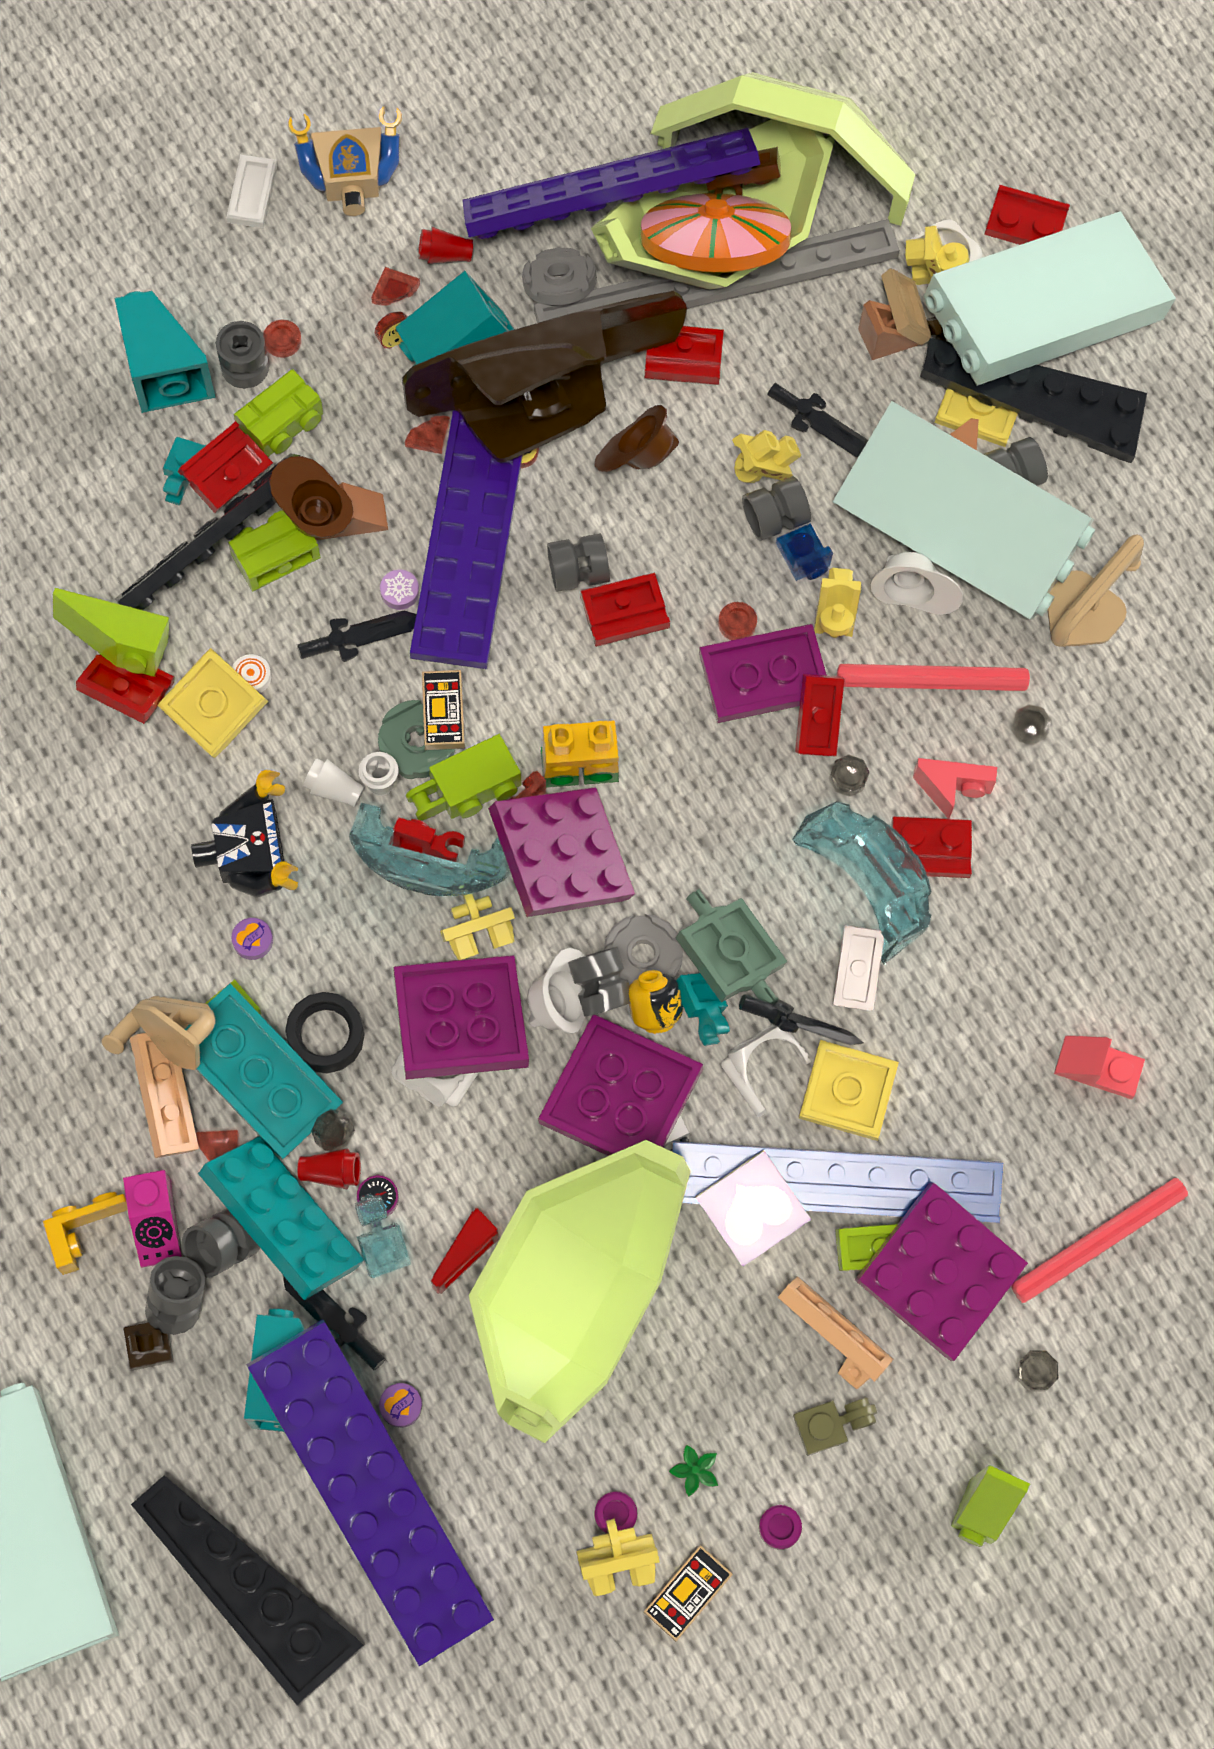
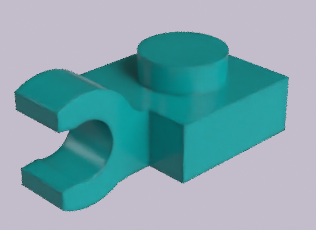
[163,436,206,506]
[676,973,730,1046]

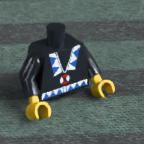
[191,770,298,898]

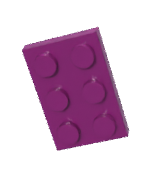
[699,624,827,723]

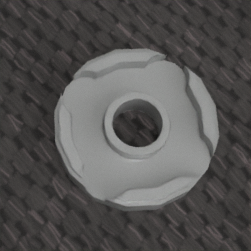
[522,248,597,306]
[604,914,683,986]

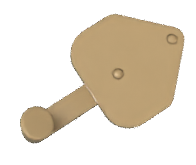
[1048,534,1144,647]
[101,996,215,1070]

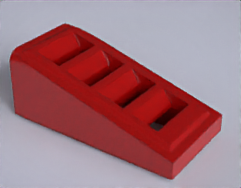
[431,1208,499,1294]

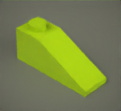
[53,588,169,677]
[951,1465,1030,1547]

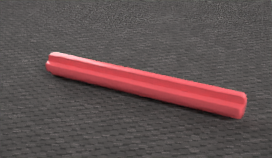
[837,664,1030,691]
[1011,1178,1188,1303]

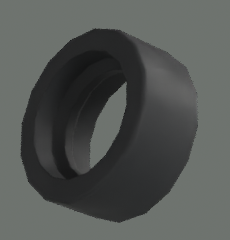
[285,992,365,1074]

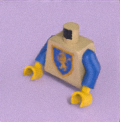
[288,107,402,216]

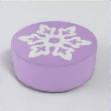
[380,570,419,610]

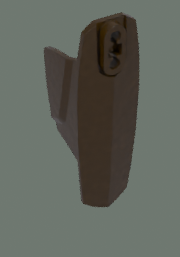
[402,290,687,463]

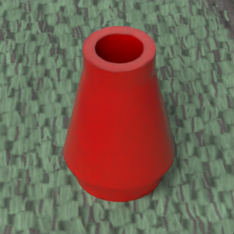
[418,226,473,264]
[297,1148,361,1190]

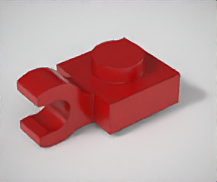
[392,817,465,865]

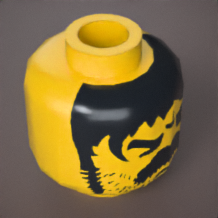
[629,970,683,1034]

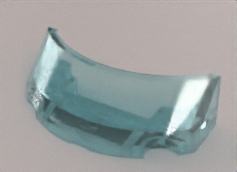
[792,801,932,964]
[349,802,511,896]

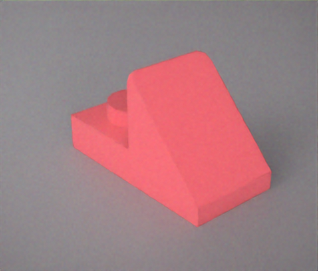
[913,758,997,819]
[1054,1036,1145,1099]

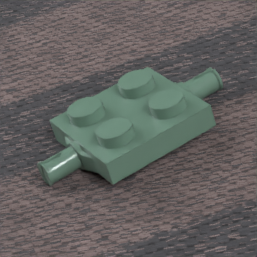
[675,889,788,1004]

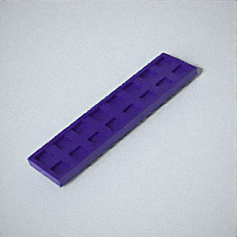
[462,128,760,239]
[410,410,523,669]
[246,1319,494,1667]

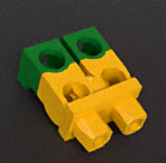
[540,720,619,788]

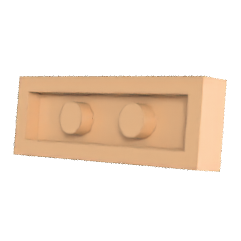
[130,1033,199,1158]
[778,1276,894,1389]

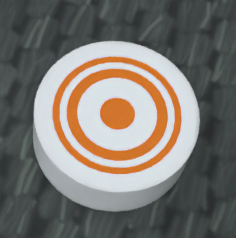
[232,654,271,693]

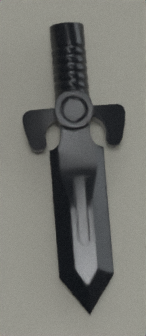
[767,383,868,457]
[297,610,416,662]
[739,994,864,1045]
[283,1276,386,1371]

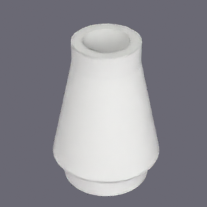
[359,752,398,796]
[303,758,365,807]

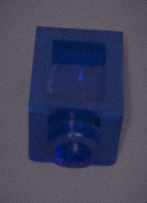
[776,523,833,581]

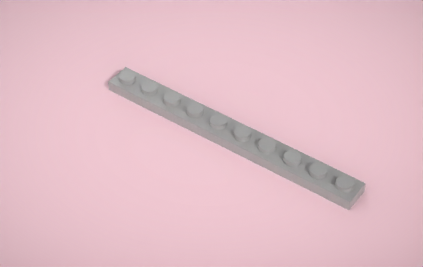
[534,219,900,323]

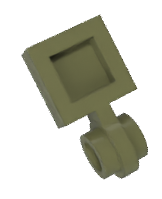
[793,1398,878,1456]

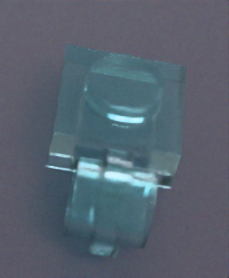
[355,1193,411,1278]

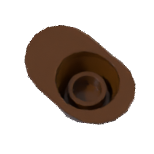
[595,405,679,472]
[270,456,354,538]

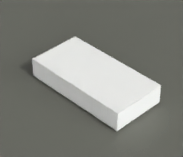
[226,154,277,228]

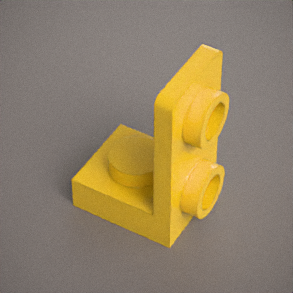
[43,1192,128,1275]

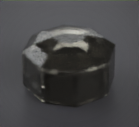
[1011,704,1051,745]
[829,755,870,797]
[311,1109,355,1152]
[1017,1350,1059,1392]

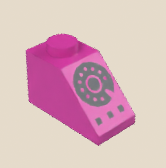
[123,1170,182,1268]

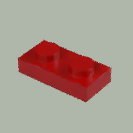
[795,674,845,756]

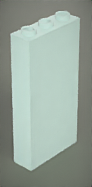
[924,211,1176,386]
[833,401,1096,620]
[0,1383,119,1682]

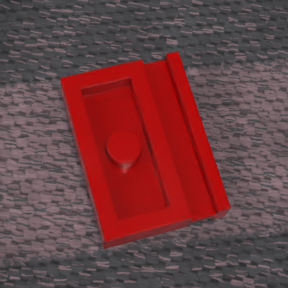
[984,185,1070,245]
[644,326,724,385]
[177,421,273,513]
[580,572,670,647]
[76,654,174,724]
[891,816,972,878]

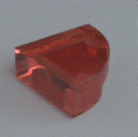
[371,267,420,306]
[405,416,450,454]
[510,771,546,799]
[196,1130,239,1161]

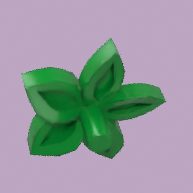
[669,1445,718,1497]

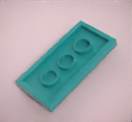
[185,983,343,1160]
[198,1136,364,1300]

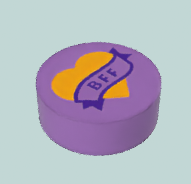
[231,918,273,960]
[379,1383,422,1428]

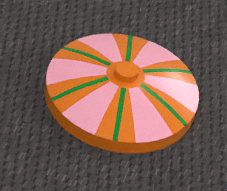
[641,193,791,272]

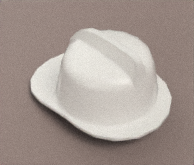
[871,552,963,615]
[527,948,585,1034]

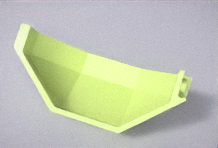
[650,72,915,226]
[591,119,835,290]
[469,1140,691,1443]

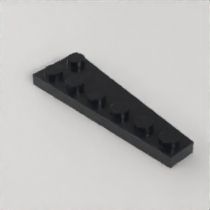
[920,338,1147,463]
[115,453,300,610]
[131,1475,365,1706]

